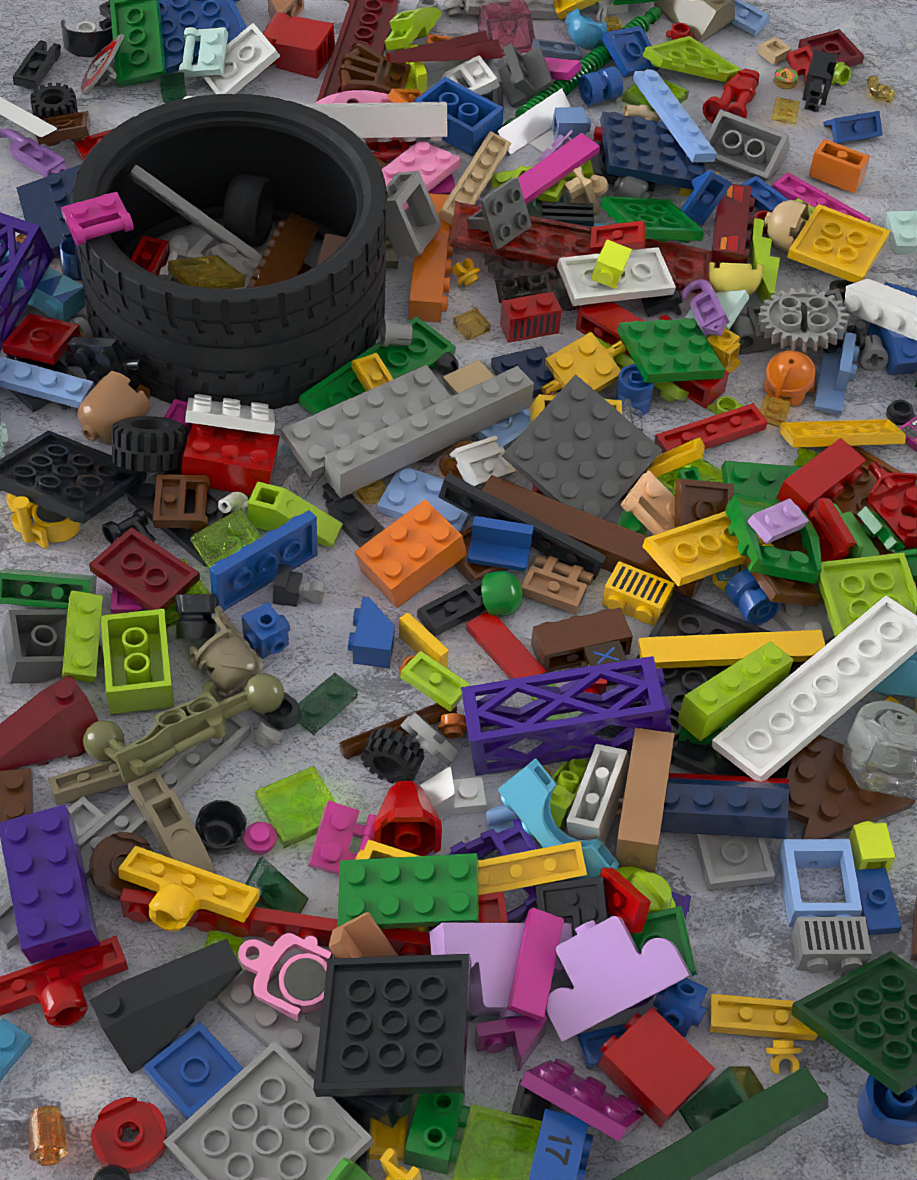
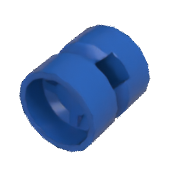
[578,66,624,106]
[615,364,655,417]
[725,569,781,626]

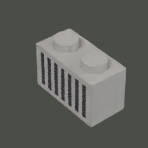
[791,917,872,973]

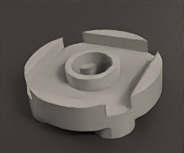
[400,711,461,767]

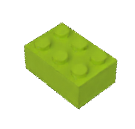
[101,609,174,714]

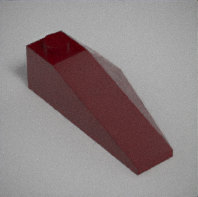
[0,675,99,771]

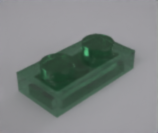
[298,673,358,735]

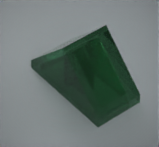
[245,857,309,914]

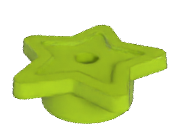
[708,396,743,415]

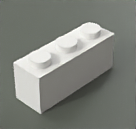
[566,744,629,844]

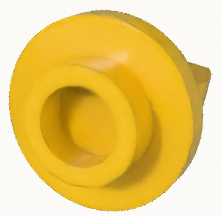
[452,257,481,287]
[766,1039,802,1074]

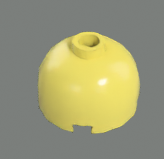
[709,262,763,295]

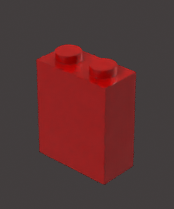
[597,1007,715,1128]

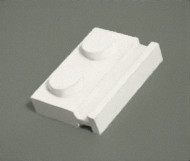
[450,435,516,488]

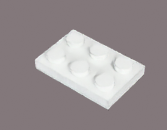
[203,23,280,94]

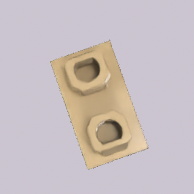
[564,167,608,216]

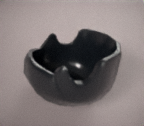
[195,800,247,854]

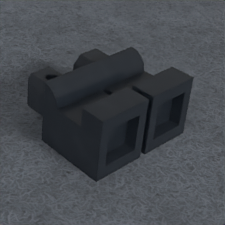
[802,50,838,112]

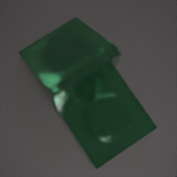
[158,72,187,103]

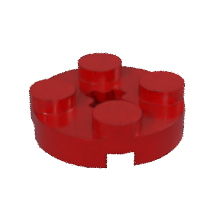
[91,1097,167,1174]

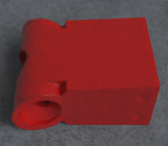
[262,12,335,79]

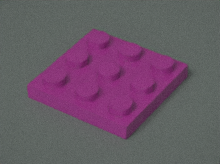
[520,1058,645,1142]

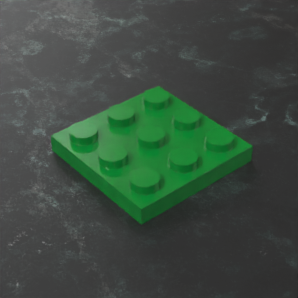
[600,196,705,243]
[617,318,725,383]

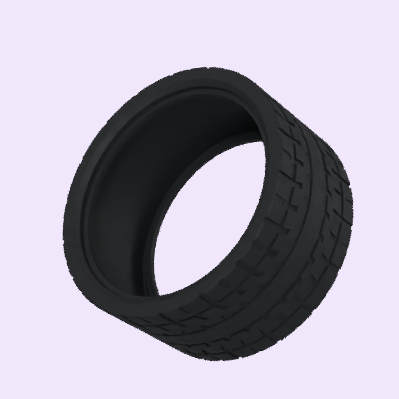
[71,94,387,409]

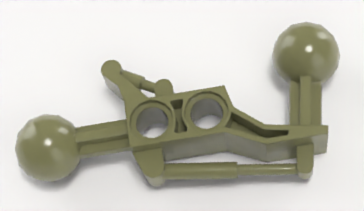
[83,673,284,782]

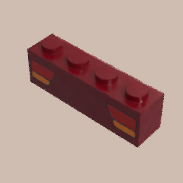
[710,184,755,268]

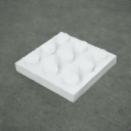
[185,394,275,434]

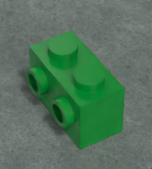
[404,1092,470,1175]

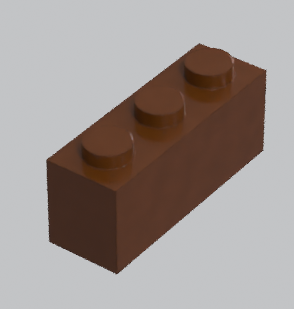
[531,607,633,673]

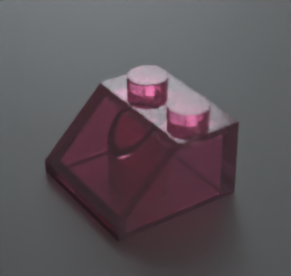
[478,0,535,56]

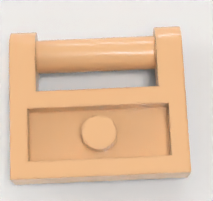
[620,471,675,535]

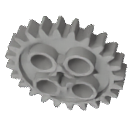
[758,287,849,352]

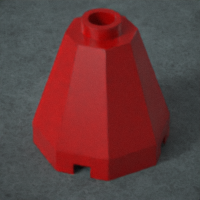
[374,781,442,856]

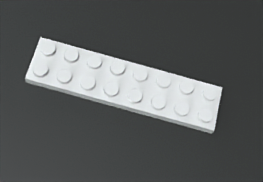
[712,596,917,782]

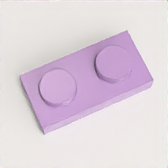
[747,499,809,544]

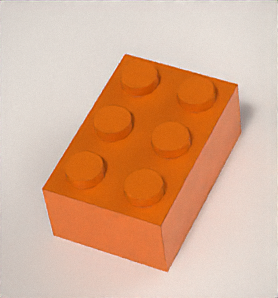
[355,499,467,608]

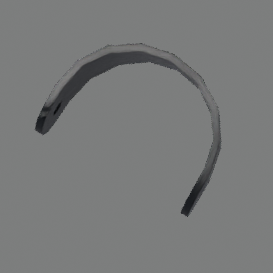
[61,20,113,58]

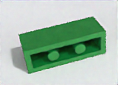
[0,568,97,609]

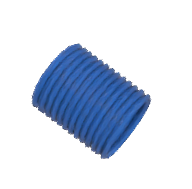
[60,237,82,281]

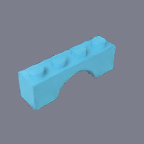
[497,759,620,881]

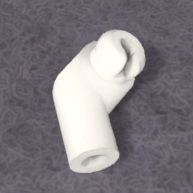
[218,492,249,516]

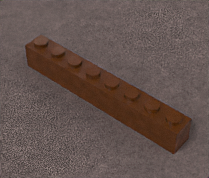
[246,212,319,288]
[482,475,704,599]

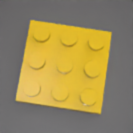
[787,204,891,283]

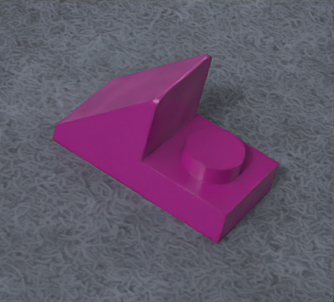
[474,1012,548,1071]

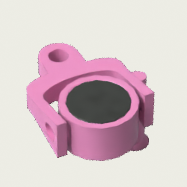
[238,933,333,1022]

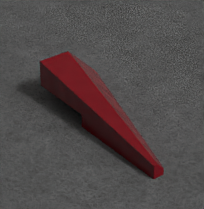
[386,30,502,63]

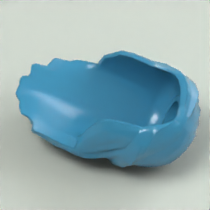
[565,8,608,50]

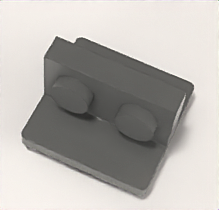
[498,43,553,108]
[466,178,532,249]

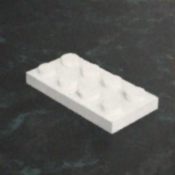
[557,247,676,306]

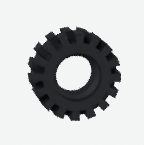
[30,83,78,119]
[361,727,425,784]

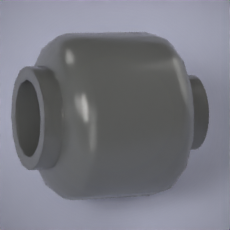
[611,176,651,198]

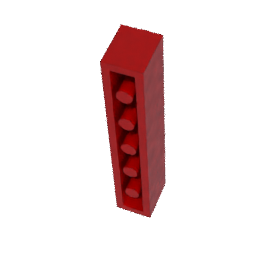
[576,301,729,409]

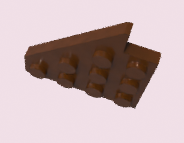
[784,735,917,839]

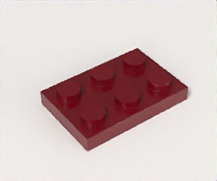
[89,527,200,612]

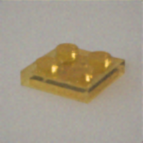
[168,255,245,289]

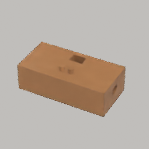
[616,728,674,873]

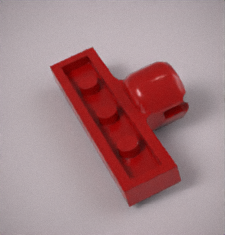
[0,936,128,1028]

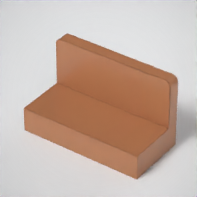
[329,912,398,958]

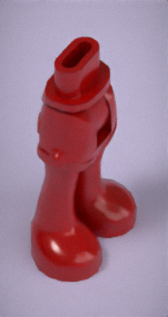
[702,68,760,124]

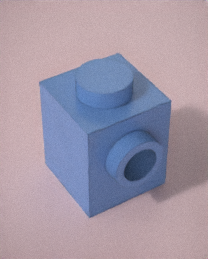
[551,107,591,140]

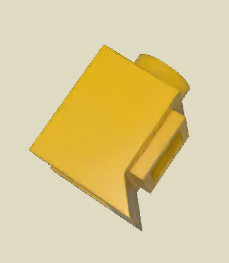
[707,328,741,375]

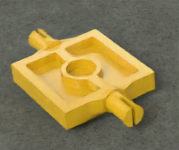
[541,332,626,395]

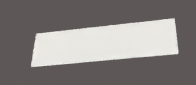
[498,89,571,155]

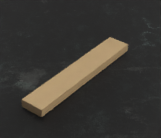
[438,131,512,230]

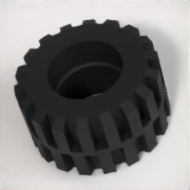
[112,416,187,473]

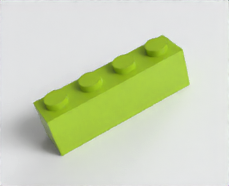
[677,641,794,741]

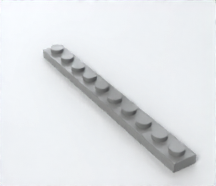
[0,716,251,950]

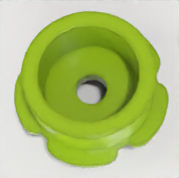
[832,62,851,85]

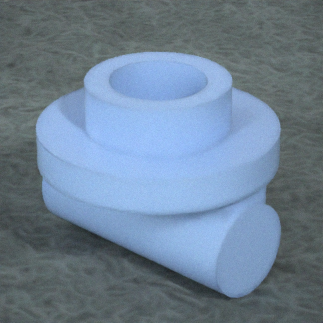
[485,805,519,833]

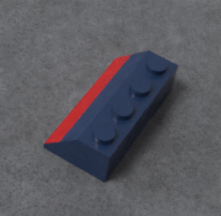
[660,773,789,839]

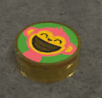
[773,67,798,89]

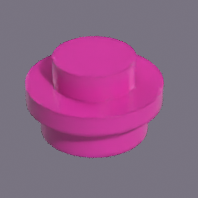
[244,822,277,855]

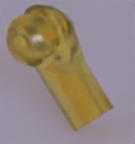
[867,75,895,102]

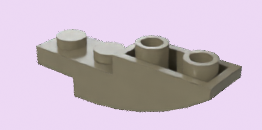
[128,770,217,874]

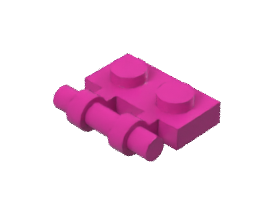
[307,800,377,876]

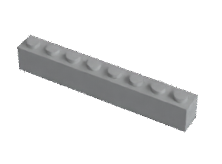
[325,366,534,498]

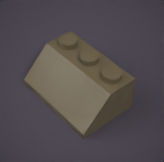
[654,0,735,43]

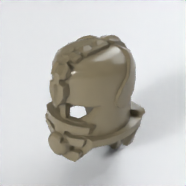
[188,606,263,699]

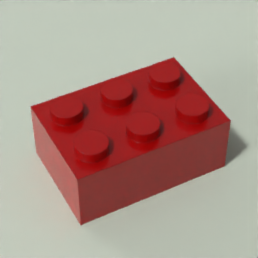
[181,423,280,496]

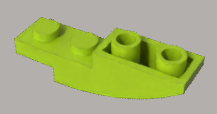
[384,7,442,51]

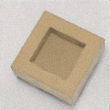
[757,37,792,64]

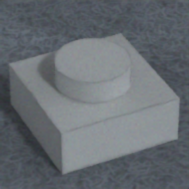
[68,796,106,839]

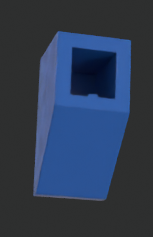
[348,596,395,668]

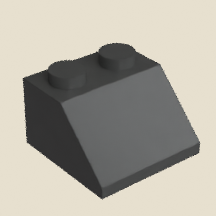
[3,609,68,684]

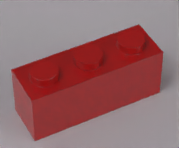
[776,438,866,516]

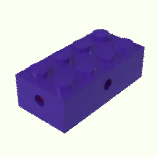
[0,804,100,964]

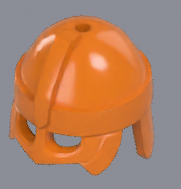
[763,350,815,407]

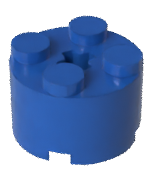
[857,1074,917,1145]

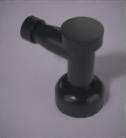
[823,320,866,353]
[102,509,156,544]

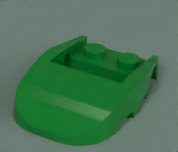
[726,493,822,584]

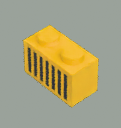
[602,561,675,626]

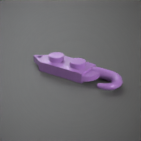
[0,129,66,177]
[681,279,730,336]

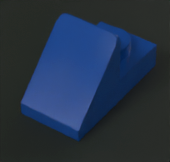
[681,170,732,226]

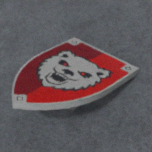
[80,34,124,95]

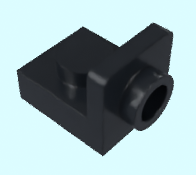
[641,287,683,317]

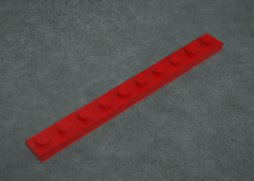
[120,888,432,956]

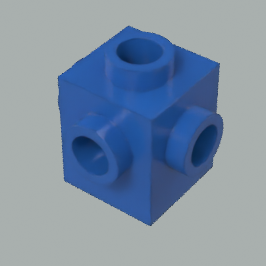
[241,602,290,659]
[653,978,708,1037]

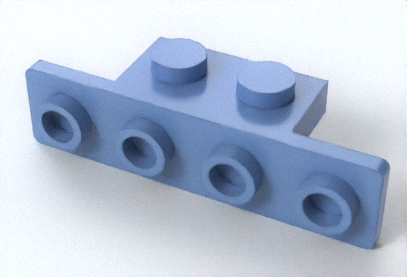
[814,332,860,415]

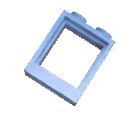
[778,839,862,927]

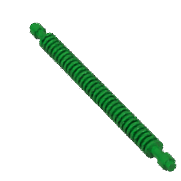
[502,7,662,127]

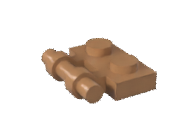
[521,555,594,614]

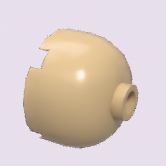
[764,200,810,252]

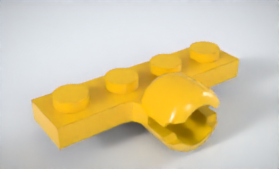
[118,846,259,932]

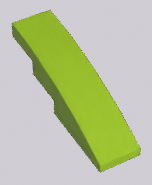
[749,218,780,304]

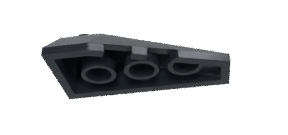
[89,939,243,1074]

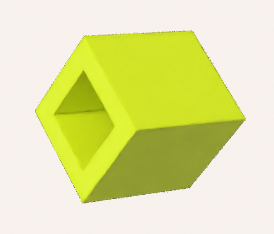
[591,240,632,289]
[848,821,895,874]

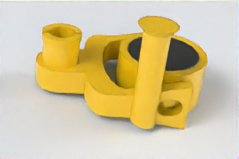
[6,493,81,549]

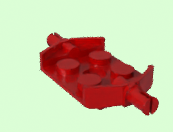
[867,461,917,547]

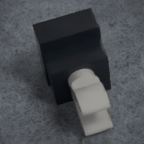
[273,564,325,607]

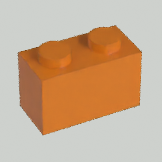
[809,139,870,193]

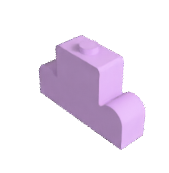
[546,916,691,1042]
[429,923,573,1019]

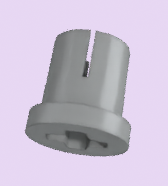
[380,319,412,347]
[860,335,889,371]

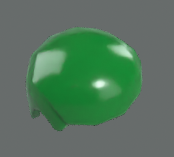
[481,571,523,617]

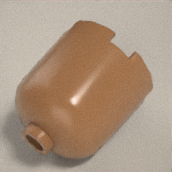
[77,371,151,445]

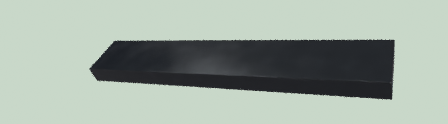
[438,473,607,580]

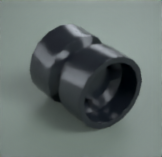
[176,594,217,639]

